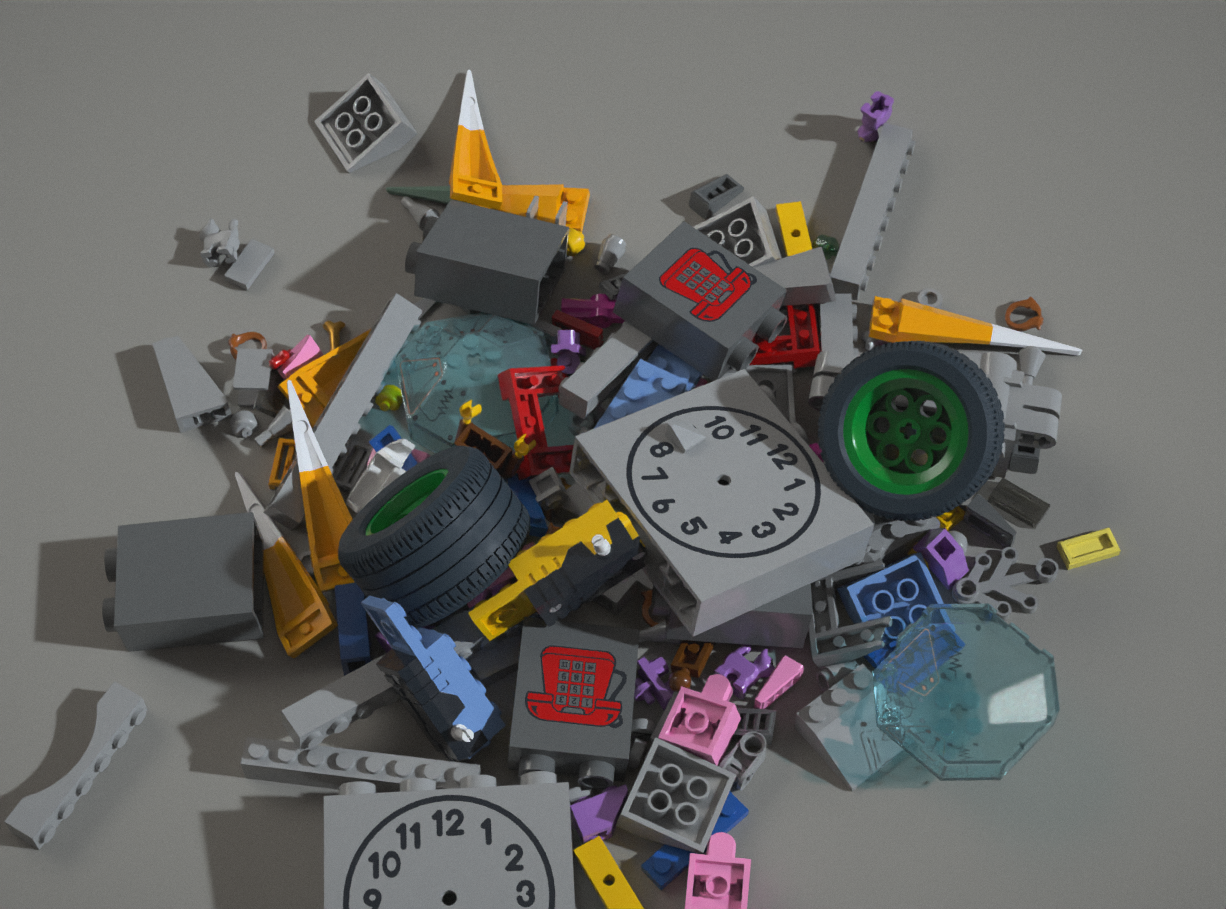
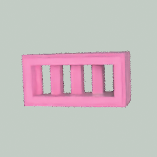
[754,655,804,709]

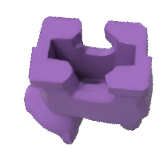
[858,91,894,142]
[714,644,775,700]

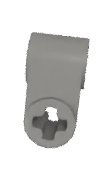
[719,731,766,791]

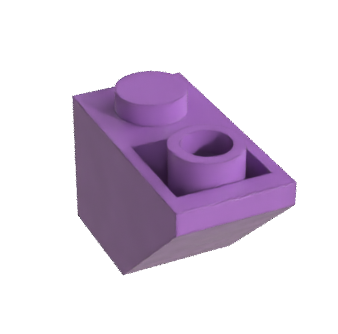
[912,528,969,589]
[570,785,628,845]

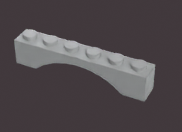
[4,681,148,850]

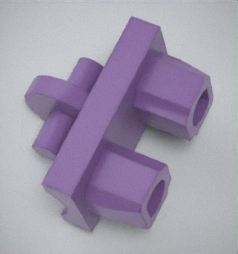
[551,330,586,374]
[634,656,674,711]

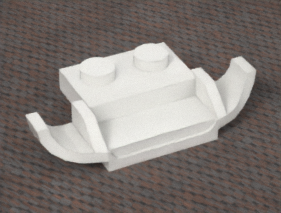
[346,438,415,519]

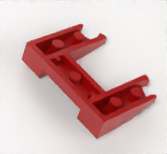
[750,304,820,368]
[497,365,574,480]

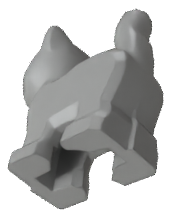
[199,218,240,267]

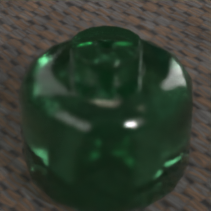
[812,234,839,260]

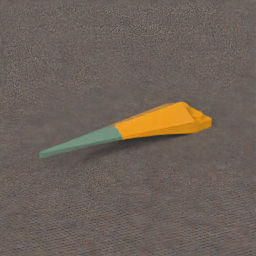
[386,184,590,232]

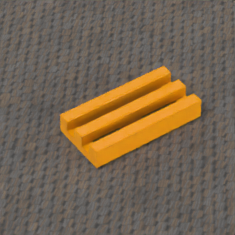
[268,438,297,489]

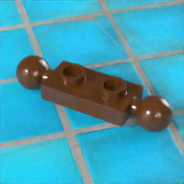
[668,640,716,692]

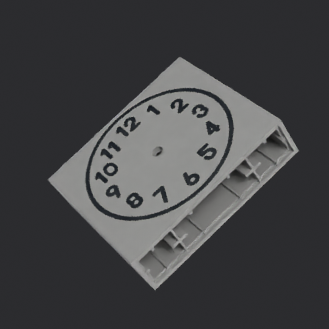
[569,369,875,637]
[324,771,575,909]

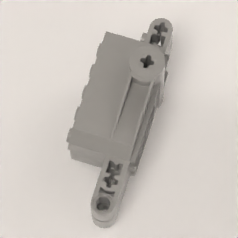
[808,351,1062,478]

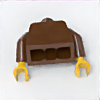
[454,400,536,479]

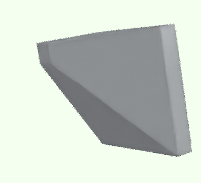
[665,420,706,453]

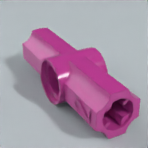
[561,294,625,328]

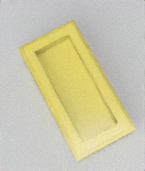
[1057,528,1121,570]

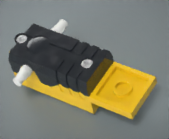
[468,500,647,641]

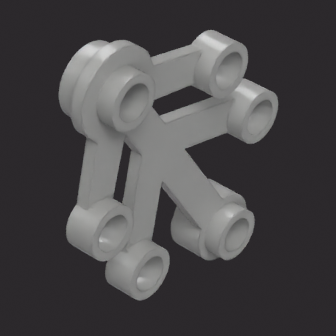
[952,547,1059,621]

